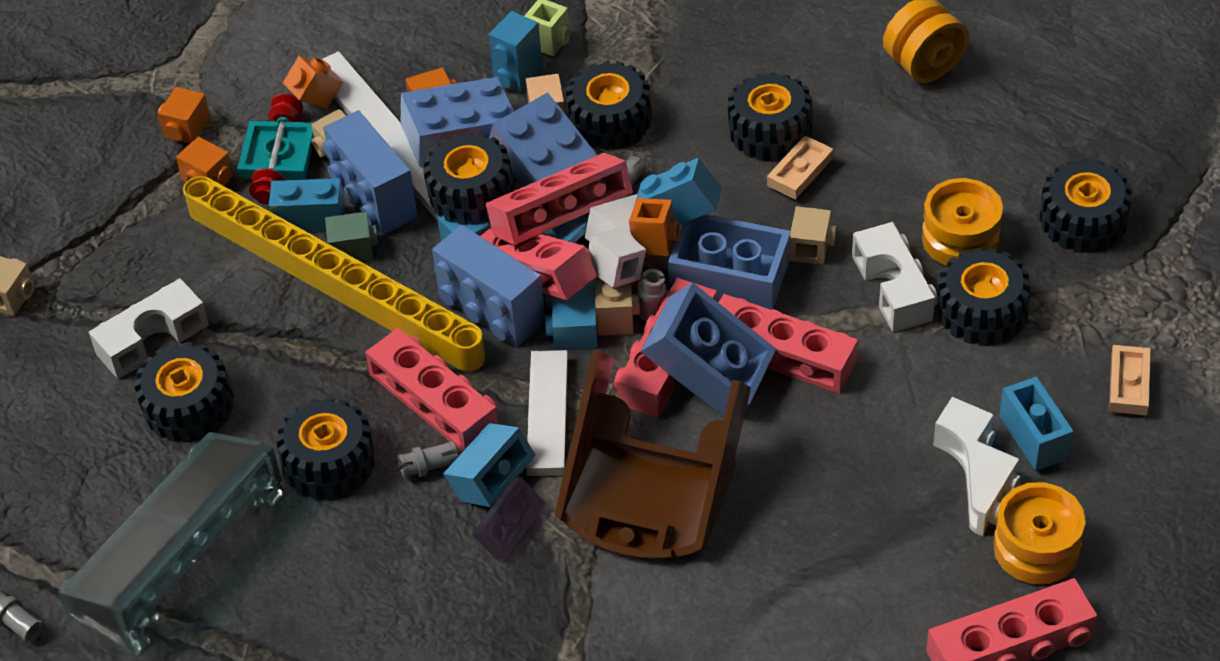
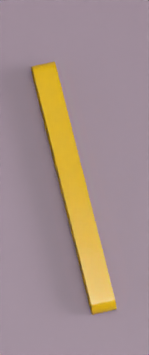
[183,176,486,371]

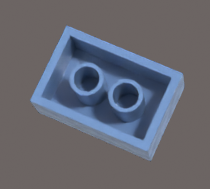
[401,77,514,167]
[489,92,597,187]
[323,110,418,235]
[668,214,791,310]
[432,224,545,348]
[640,282,776,417]

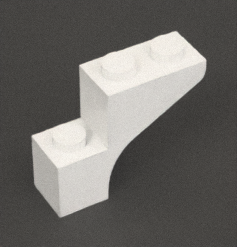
[585,194,646,288]
[933,397,1021,536]

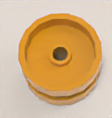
[883,0,969,83]
[922,178,1003,266]
[993,482,1086,584]

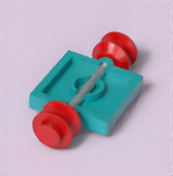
[237,94,314,204]

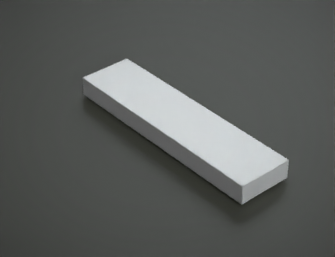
[526,350,568,476]

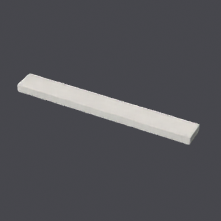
[322,51,439,221]

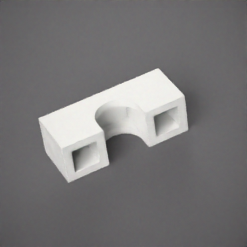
[852,222,938,332]
[89,278,209,380]

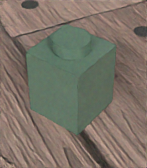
[325,212,379,262]

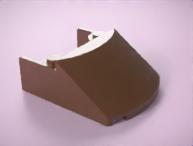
[555,350,751,559]

